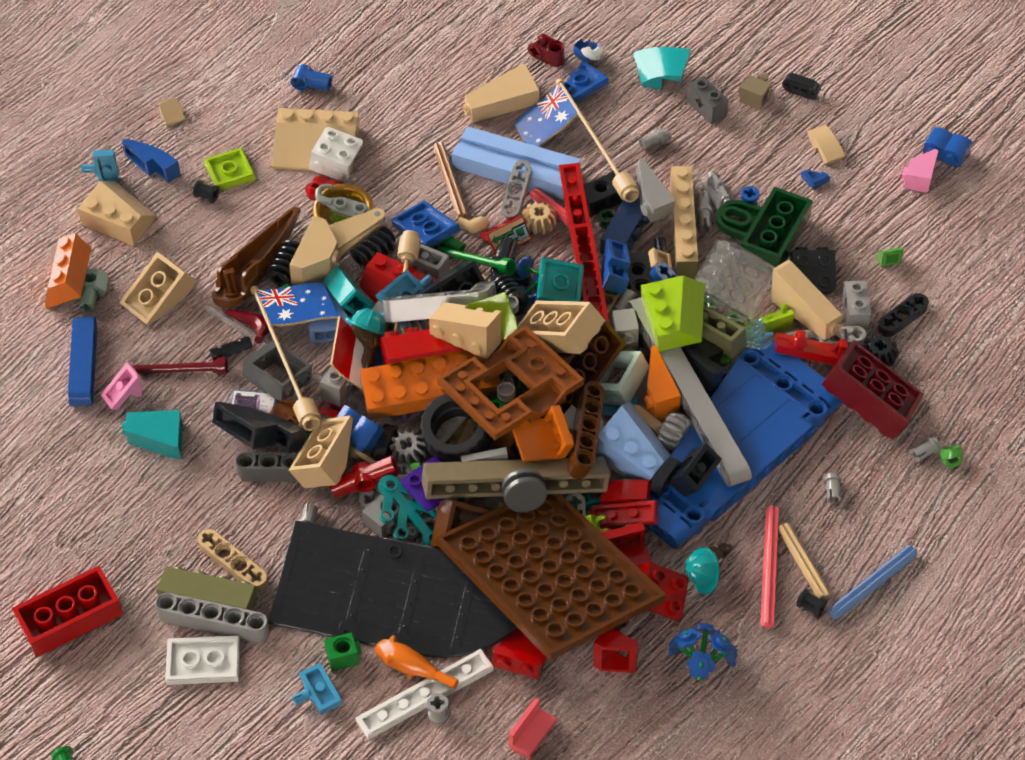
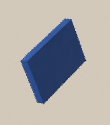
[391,200,460,248]

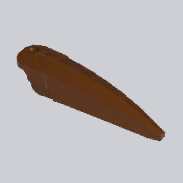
[212,207,301,308]

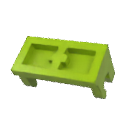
[744,303,794,342]

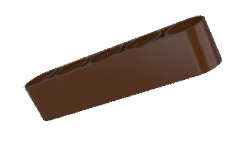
[568,381,604,480]

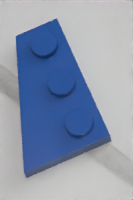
[564,61,609,103]

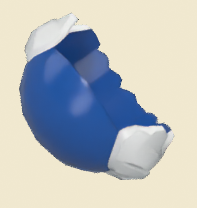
[573,39,603,62]

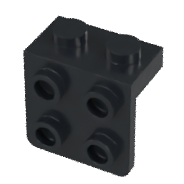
[790,247,836,293]

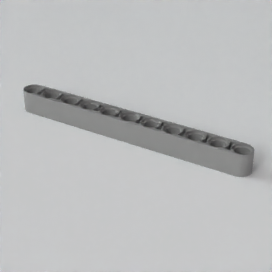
[627,297,752,487]

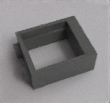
[242,340,312,401]

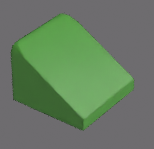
[876,247,904,267]

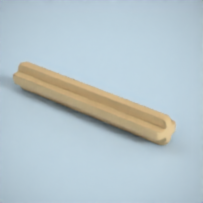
[779,522,830,600]

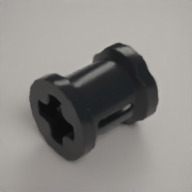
[192,180,220,203]
[796,588,828,618]

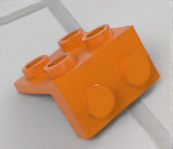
[512,405,574,463]

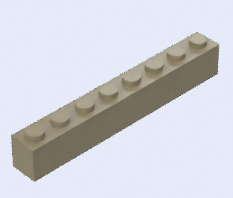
[421,457,610,499]

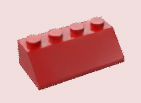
[359,252,437,324]
[379,325,464,364]

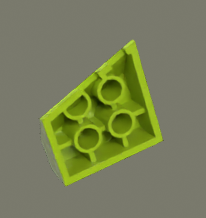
[641,275,705,352]

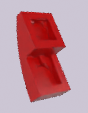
[600,479,651,505]

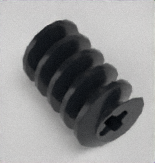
[350,226,396,268]
[266,240,300,287]
[492,274,529,317]

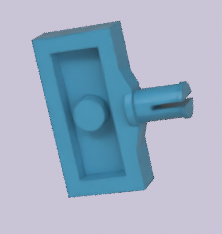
[81,150,120,183]
[292,662,342,715]

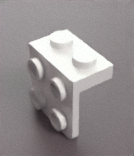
[309,127,363,183]

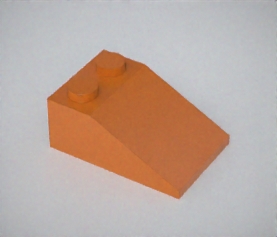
[644,345,681,423]

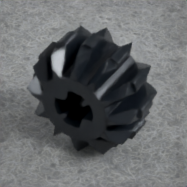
[863,333,899,366]

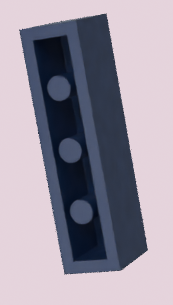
[600,182,649,254]

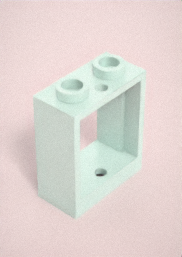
[599,351,649,405]

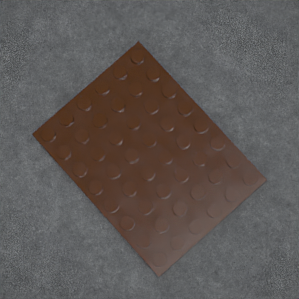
[436,494,667,661]

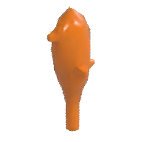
[374,635,459,689]

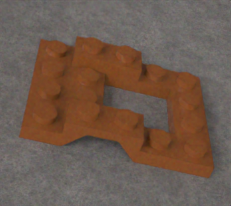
[437,325,584,440]

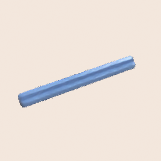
[828,545,917,620]

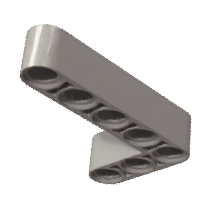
[382,281,497,322]

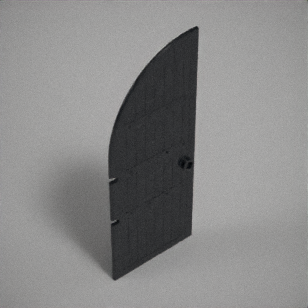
[268,520,518,658]

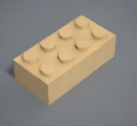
[518,300,605,354]

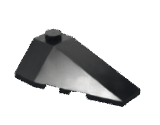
[410,260,485,324]

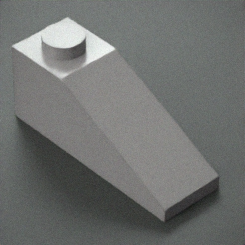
[636,157,675,223]

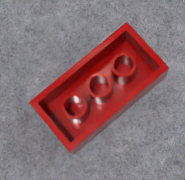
[12,566,124,658]

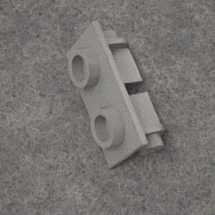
[701,171,734,210]

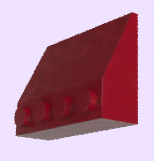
[821,340,924,440]

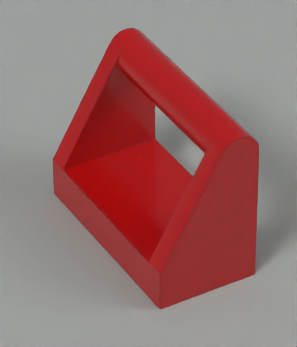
[593,628,638,673]

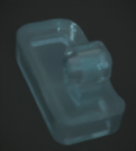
[743,318,775,350]

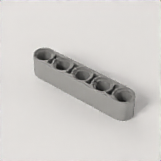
[155,593,270,643]

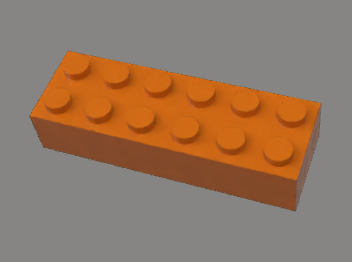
[360,350,501,420]

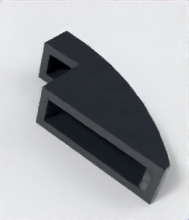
[680,337,725,392]
[212,402,305,454]

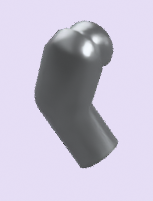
[406,514,433,539]

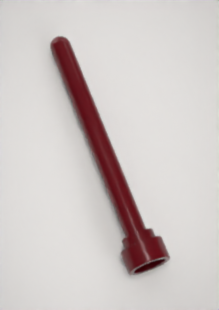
[132,357,228,375]

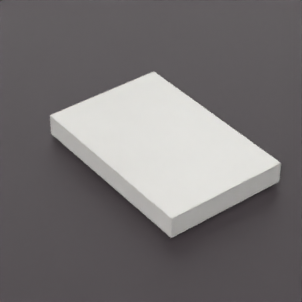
[165,635,240,685]

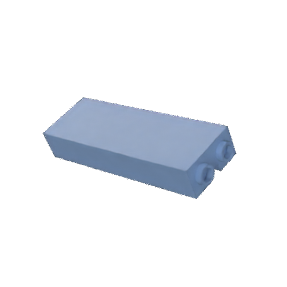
[451,126,583,201]

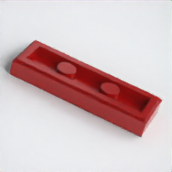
[590,500,659,529]

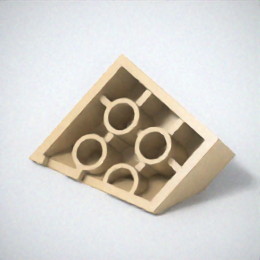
[77,181,156,246]

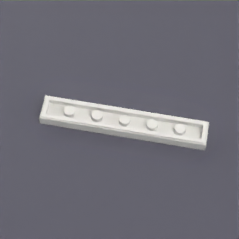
[355,649,494,740]

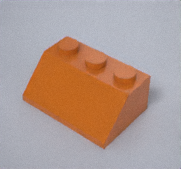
[45,233,91,309]

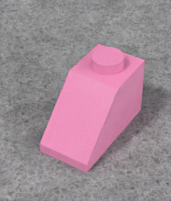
[901,149,938,193]

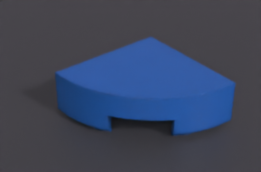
[801,170,830,189]

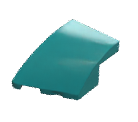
[633,47,691,90]

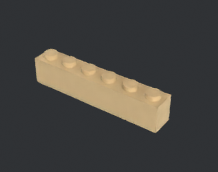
[670,166,698,278]

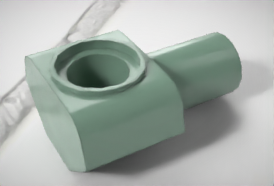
[79,269,109,312]

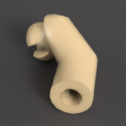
[457,216,489,233]

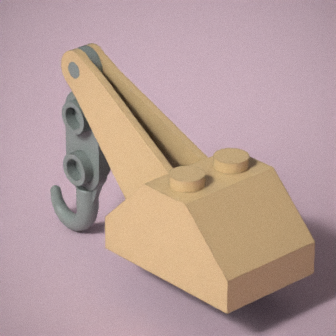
[289,184,385,286]

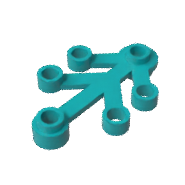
[378,475,439,546]

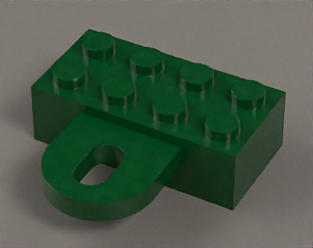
[716,187,813,272]

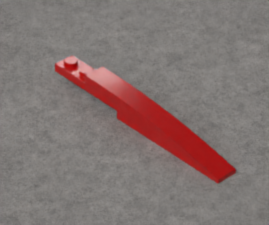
[559,163,610,324]

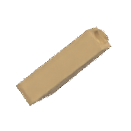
[463,64,539,123]
[771,260,842,340]

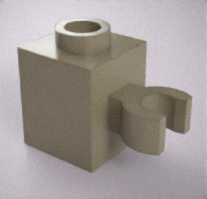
[738,72,771,110]

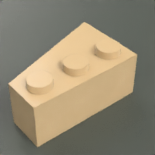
[429,302,501,359]

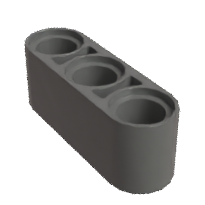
[235,452,298,482]

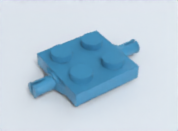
[376,270,433,329]

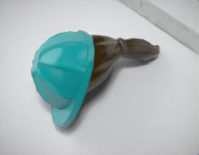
[346,308,385,369]
[685,543,733,594]

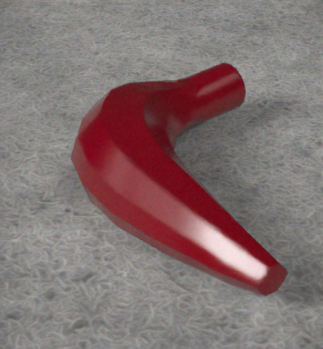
[225,310,270,344]

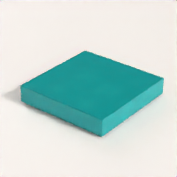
[536,257,584,302]

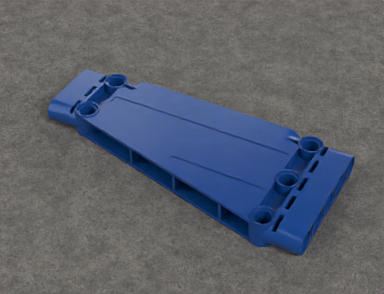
[646,337,843,549]

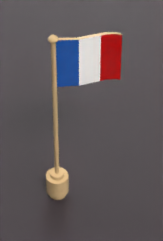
[330,230,421,391]

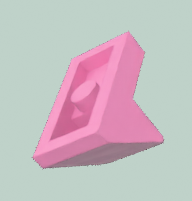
[101,362,142,411]

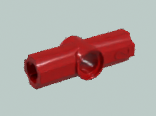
[330,455,400,499]

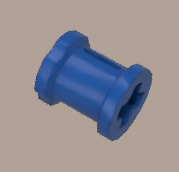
[741,186,759,206]

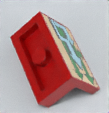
[480,216,532,256]

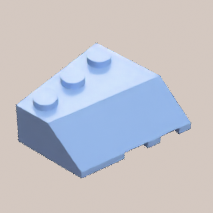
[596,401,671,482]

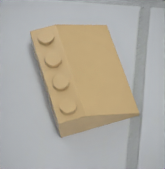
[272,108,360,173]

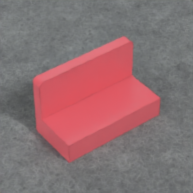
[509,698,557,760]

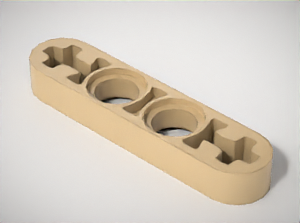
[197,529,268,592]

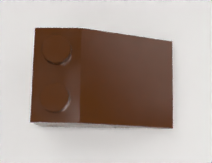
[430,500,490,548]

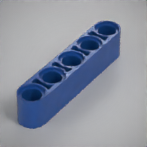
[68,316,97,407]

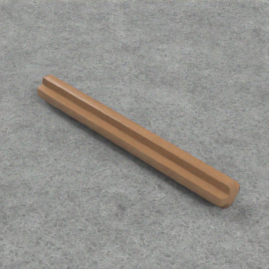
[433,142,468,219]

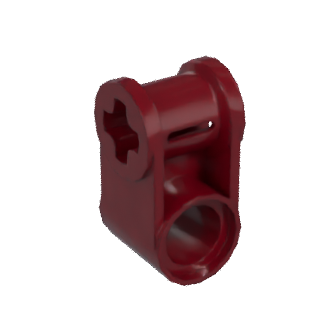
[527,33,565,67]

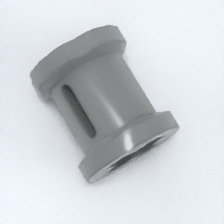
[426,693,449,724]

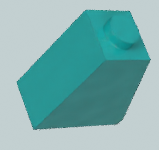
[323,266,375,314]
[122,410,183,460]

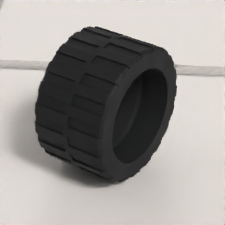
[420,394,493,462]

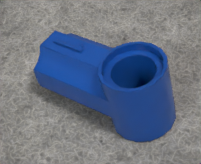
[290,64,333,91]

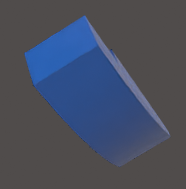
[122,139,181,183]
[602,238,631,295]

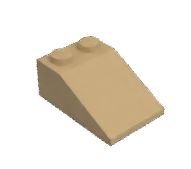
[119,252,197,326]
[289,416,353,488]

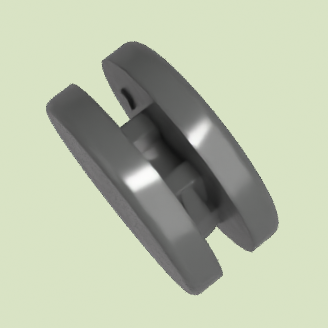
[502,468,547,512]

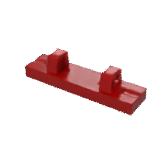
[774,330,848,365]

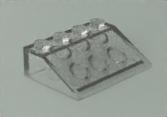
[694,240,775,323]

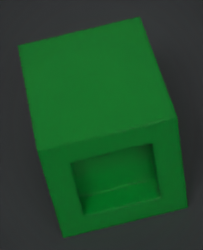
[324,632,362,672]

